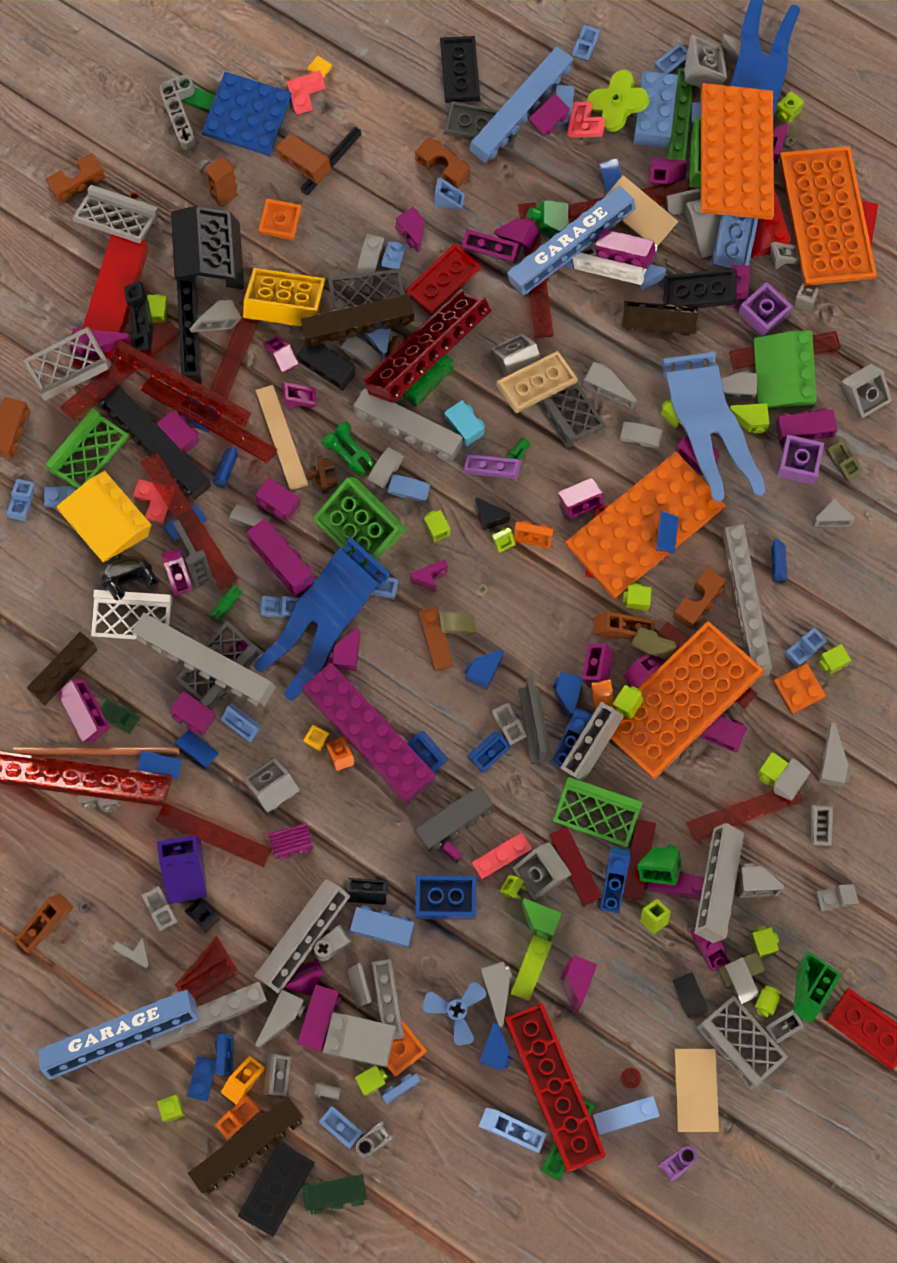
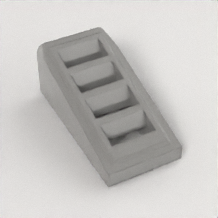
[811,805,833,846]

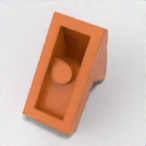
[326,737,354,771]

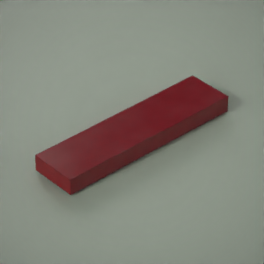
[623,819,656,901]
[549,826,602,906]

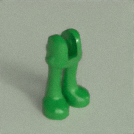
[321,421,375,476]

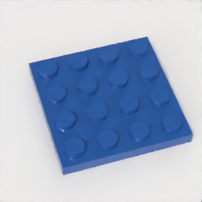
[202,72,292,156]

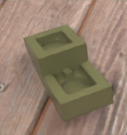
[825,440,863,481]
[439,612,476,635]
[631,627,676,660]
[718,952,765,988]

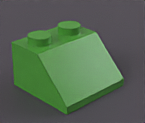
[521,898,562,941]

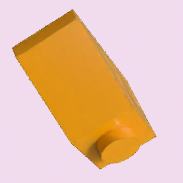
[220,1056,265,1105]

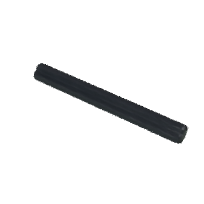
[301,127,361,195]

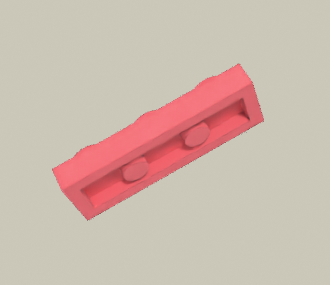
[471,833,532,880]

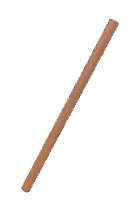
[13,747,180,755]

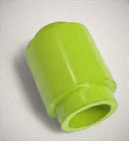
[754,986,781,1018]

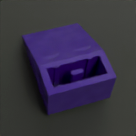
[157,835,208,904]

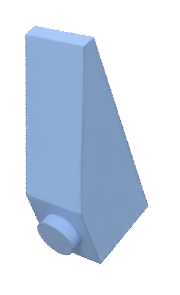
[593,1096,659,1135]
[478,1108,546,1153]

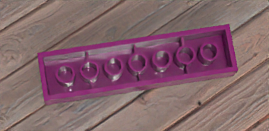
[302,663,435,805]

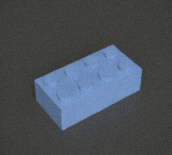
[633,71,678,148]

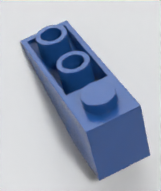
[550,707,593,768]
[600,847,630,913]

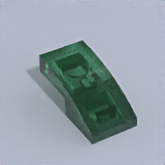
[100,698,141,734]

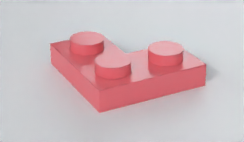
[287,70,326,115]
[567,101,605,138]
[133,479,175,525]

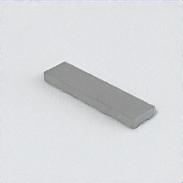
[371,958,404,1040]

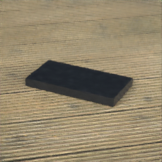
[440,36,480,103]
[663,268,737,308]
[238,1142,315,1237]

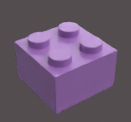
[738,282,793,337]
[777,435,824,485]

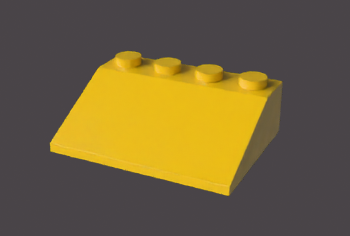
[243,268,325,326]
[56,471,151,563]

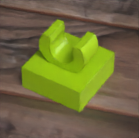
[492,527,516,553]
[499,875,526,900]

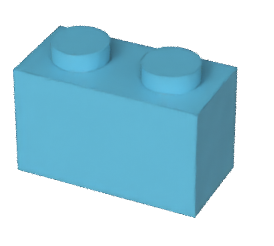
[444,400,485,447]

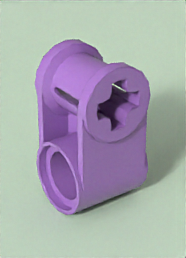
[658,1146,697,1183]

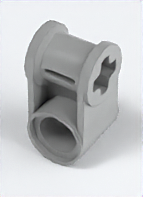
[314,925,352,961]
[356,1121,395,1158]

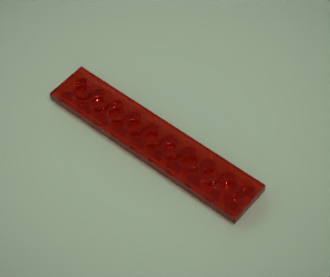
[0,751,172,807]

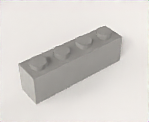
[560,702,624,782]

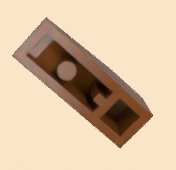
[419,607,453,671]
[594,611,655,639]
[14,893,74,954]

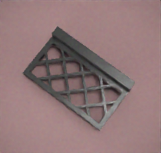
[328,269,404,311]
[536,383,605,449]
[174,520,213,589]
[175,621,263,710]
[518,676,551,764]

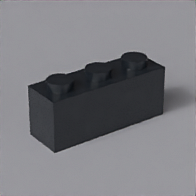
[297,343,355,391]

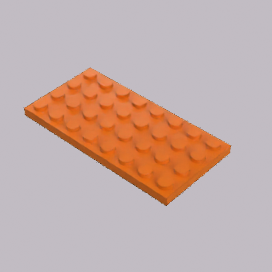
[701,83,774,220]
[779,146,877,286]
[564,451,726,600]
[610,621,764,780]

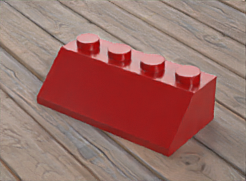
[751,189,791,258]

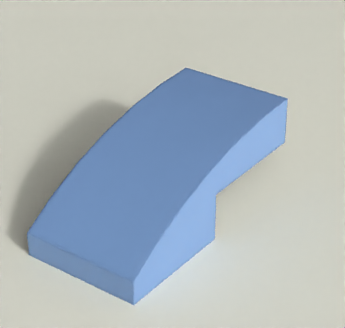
[572,25,600,61]
[556,85,574,125]
[387,474,430,503]
[6,479,35,521]
[259,595,300,618]
[784,628,828,668]

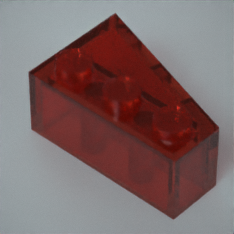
[175,936,239,1000]

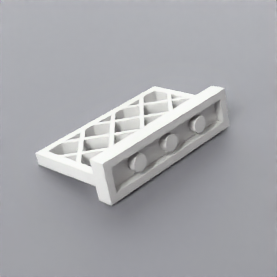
[572,242,657,285]
[91,590,173,640]

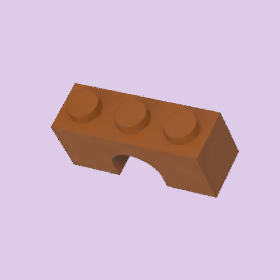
[415,137,470,189]
[45,153,106,204]
[673,568,726,630]

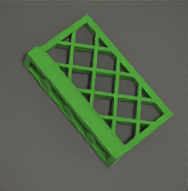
[45,408,129,489]
[553,777,643,847]

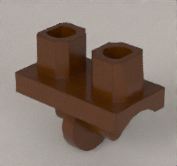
[306,455,337,494]

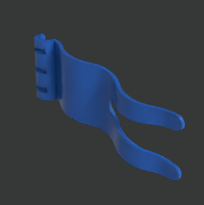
[730,0,800,117]
[255,537,390,700]

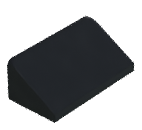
[347,877,388,905]
[673,972,708,1018]

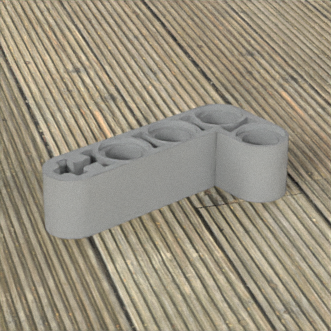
[159,75,196,150]

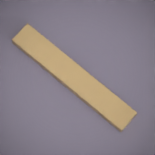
[255,385,308,491]

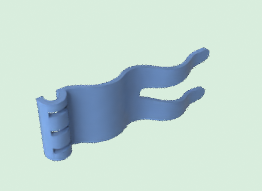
[662,352,765,502]

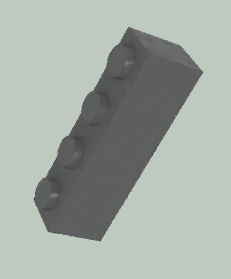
[415,785,494,852]

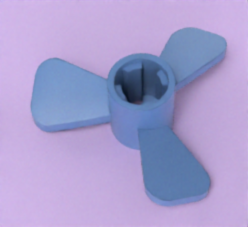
[423,982,486,1046]

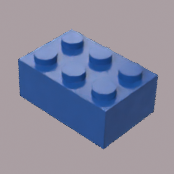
[416,875,476,920]

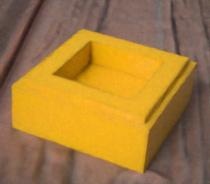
[307,56,332,78]
[303,724,330,751]

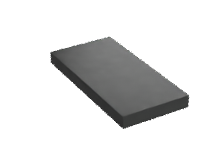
[443,101,517,149]

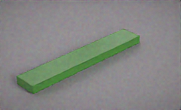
[668,68,693,161]

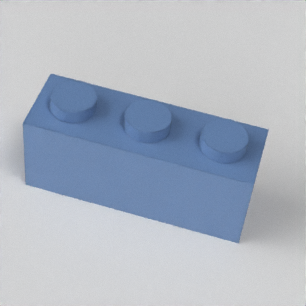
[350,905,414,948]

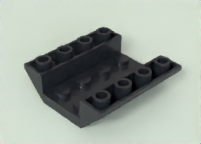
[171,206,244,290]

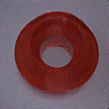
[621,1068,641,1089]

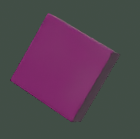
[443,842,462,863]

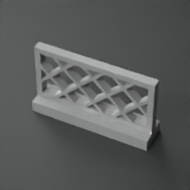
[73,185,158,244]
[23,327,112,401]
[697,995,788,1090]

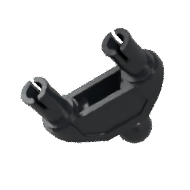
[101,554,159,601]

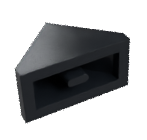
[475,497,511,531]
[185,899,220,933]

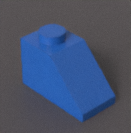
[465,650,504,690]
[553,672,583,718]
[479,1023,512,1072]

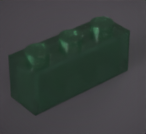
[302,1174,368,1215]

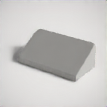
[665,188,701,215]
[229,504,272,529]
[774,758,811,801]
[347,963,372,1008]
[262,1054,291,1097]

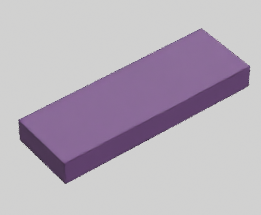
[463,454,522,479]

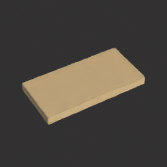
[604,175,678,247]
[496,351,578,413]
[674,1049,719,1133]

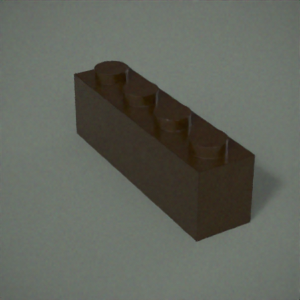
[622,301,698,336]
[27,632,97,706]

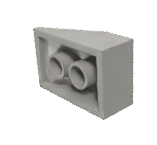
[684,34,727,88]
[684,199,721,260]
[323,1013,396,1067]

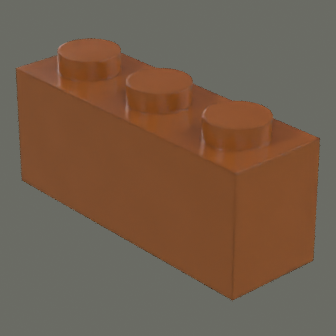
[275,133,332,184]
[205,157,238,208]
[0,397,30,459]

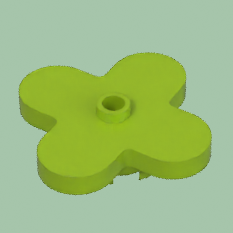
[587,70,650,132]

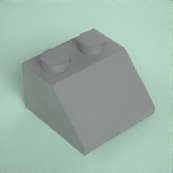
[490,333,541,376]
[840,364,892,418]
[243,758,299,813]
[512,842,572,901]
[737,863,784,898]

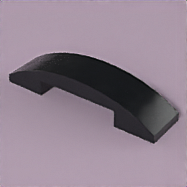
[124,281,153,355]

